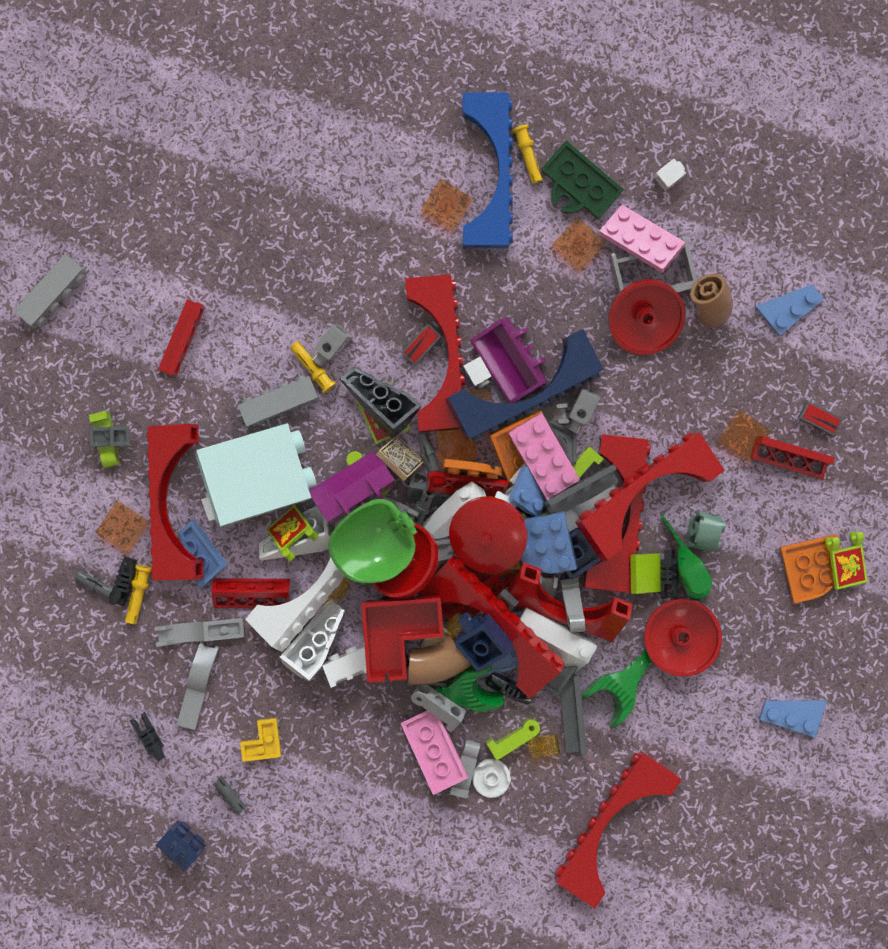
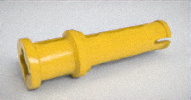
[512,124,543,184]
[289,341,336,394]
[125,564,151,624]

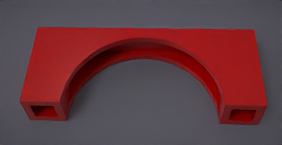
[507,562,633,642]

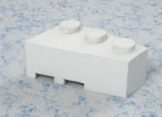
[322,643,366,688]

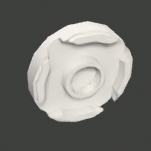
[472,759,511,798]

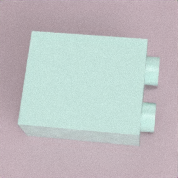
[195,423,317,528]

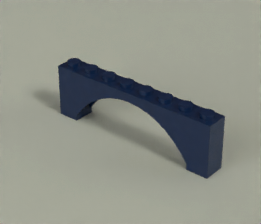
[445,329,604,441]

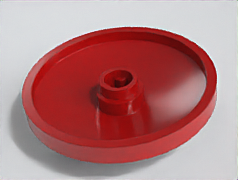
[608,279,686,355]
[449,496,528,573]
[371,523,438,599]
[643,599,722,677]

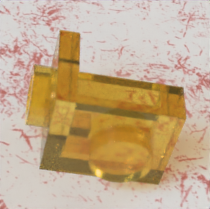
[528,734,560,759]

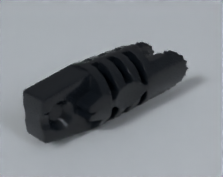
[661,550,678,599]
[109,556,137,606]
[485,672,533,705]
[130,712,165,761]

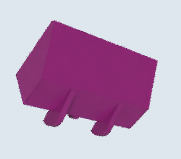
[470,317,548,403]
[309,451,395,526]

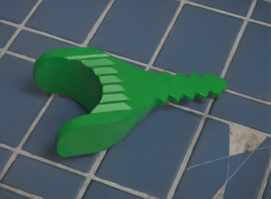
[660,514,712,600]
[581,651,653,728]
[412,665,504,712]

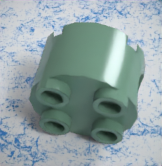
[686,510,726,552]

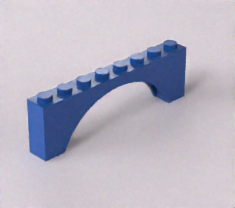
[462,92,513,249]

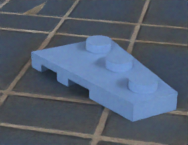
[179,520,228,589]
[759,700,827,737]

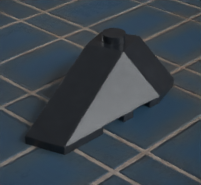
[340,367,421,439]

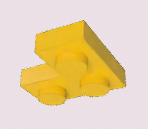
[240,717,282,762]

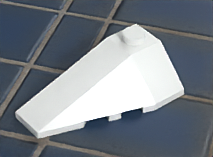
[421,482,486,541]
[259,506,335,561]
[280,599,345,681]
[520,607,597,672]

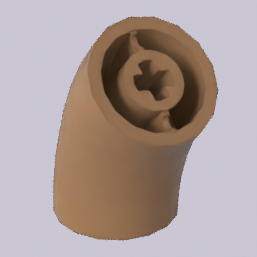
[690,273,733,328]
[408,636,472,685]

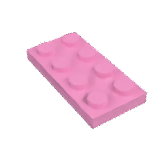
[599,205,685,273]
[508,413,580,500]
[401,710,469,795]

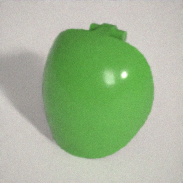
[328,499,417,583]

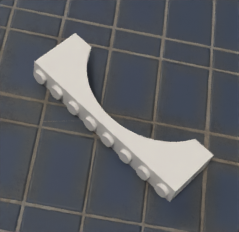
[245,516,346,652]

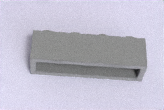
[14,254,87,328]
[238,375,319,427]

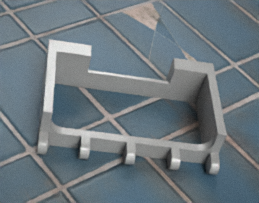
[611,236,697,294]

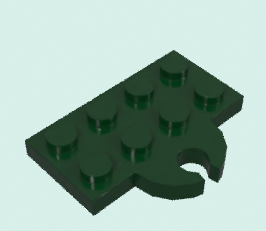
[541,141,624,220]

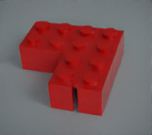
[361,595,444,683]

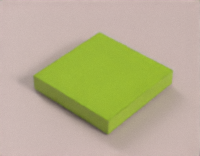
[630,553,661,594]

